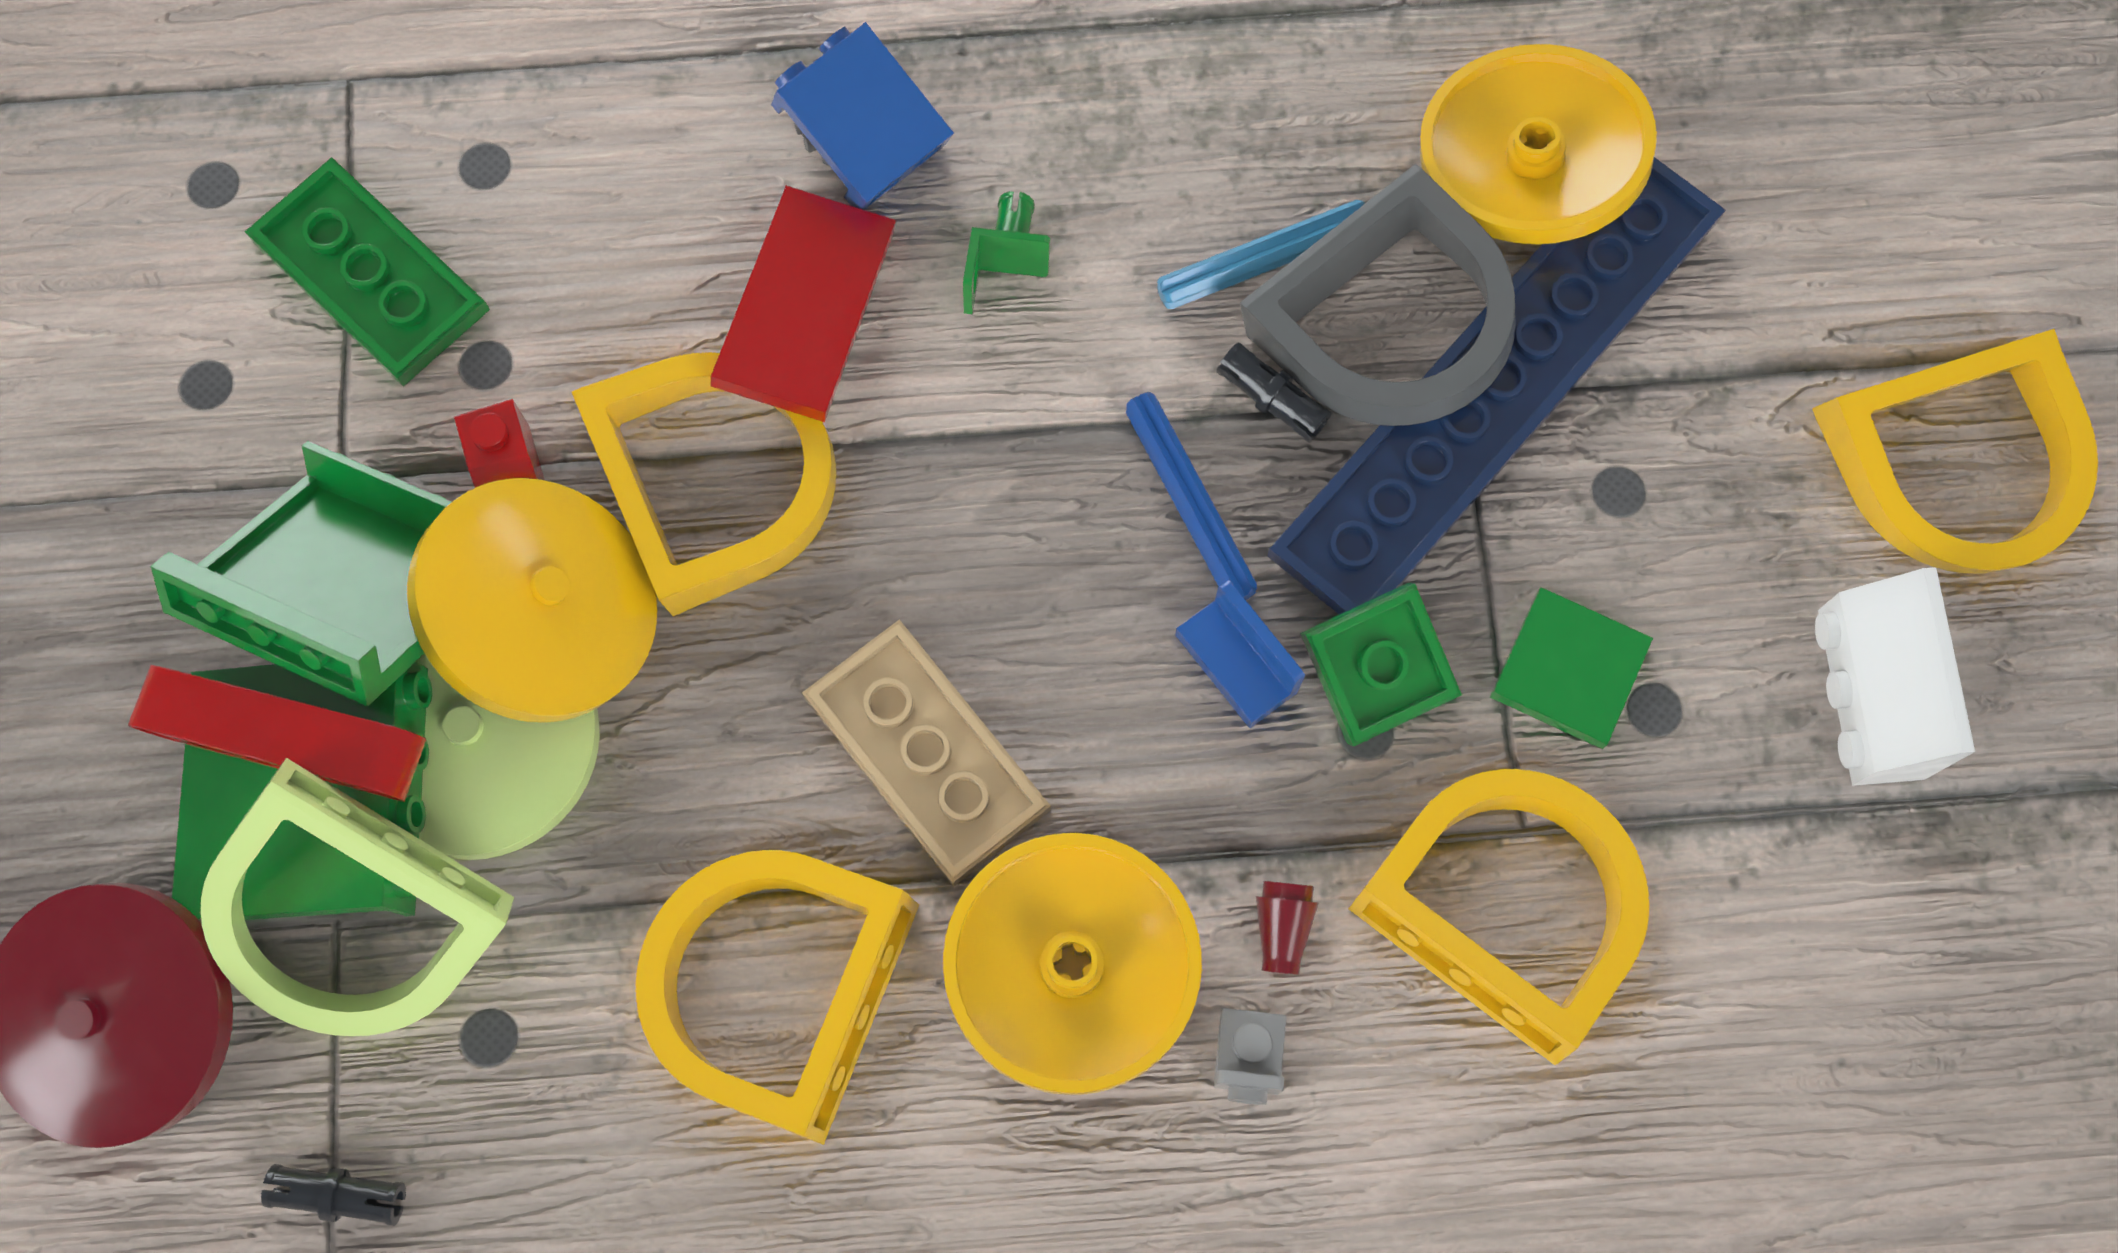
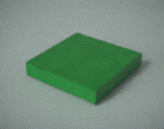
[1300,583,1462,747]
[1490,587,1653,750]

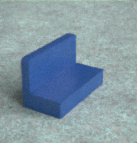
[1175,580,1305,728]

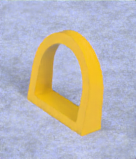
[1812,329,2098,573]
[571,352,836,617]
[1348,769,1650,1065]
[636,850,919,1145]

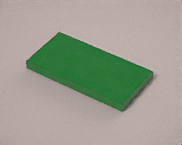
[244,157,490,387]

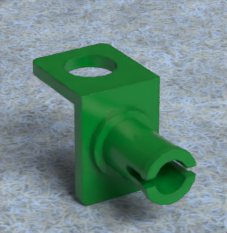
[963,191,1050,315]

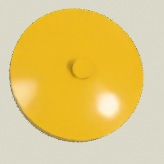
[1420,44,1657,244]
[407,478,657,723]
[943,833,1202,1095]

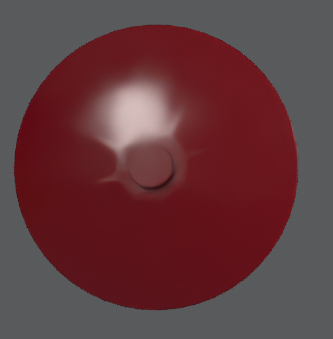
[0,883,233,1148]

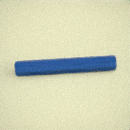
[1126,392,1257,600]

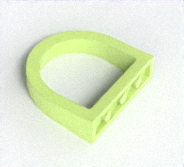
[201,758,514,1036]

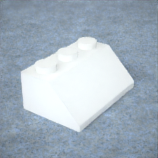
[1815,567,1975,786]

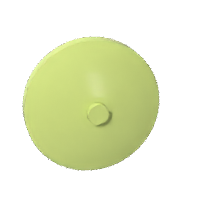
[416,653,600,860]

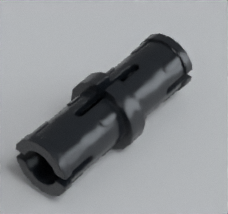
[1216,342,1332,443]
[261,1164,406,1226]

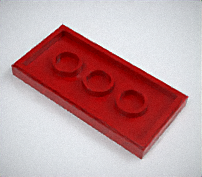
[711,185,896,422]

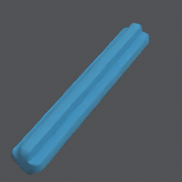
[1157,200,1365,309]

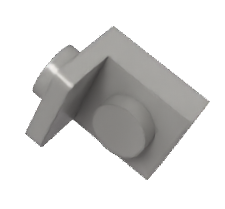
[1214,1008,1287,1105]

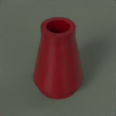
[1256,881,1319,975]

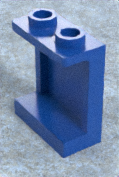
[771,22,954,210]

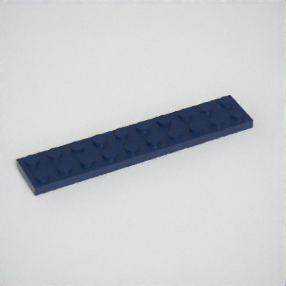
[1267,157,1726,615]

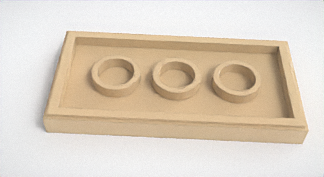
[802,619,1051,887]

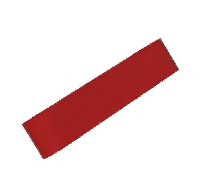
[128,665,426,802]

